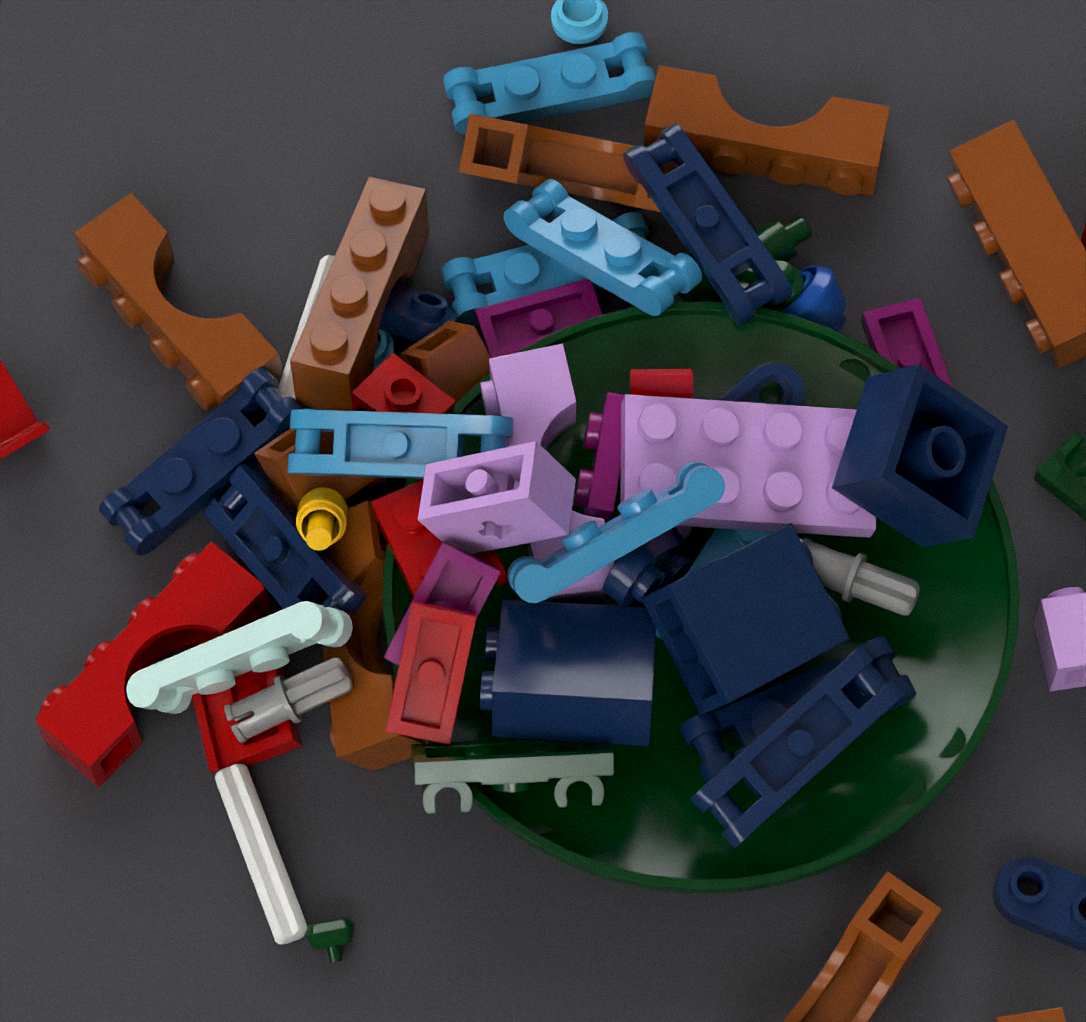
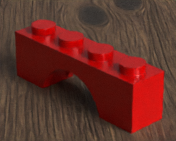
[35,541,272,788]

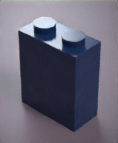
[642,523,850,715]
[480,599,656,746]

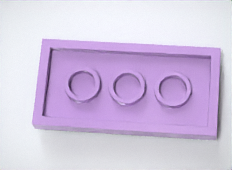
[620,394,876,538]

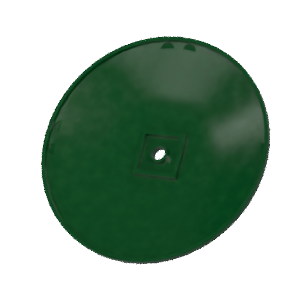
[383,301,1020,894]

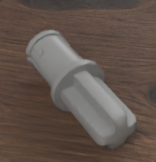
[803,538,920,615]
[224,657,353,743]

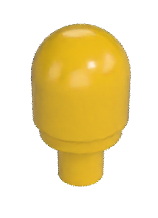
[296,487,348,551]

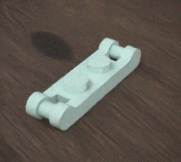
[126,601,353,714]

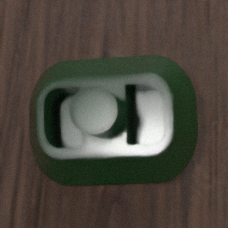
[304,917,355,963]

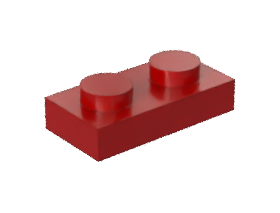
[386,601,477,745]

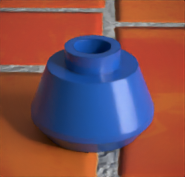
[776,265,847,332]

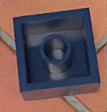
[832,364,1008,547]

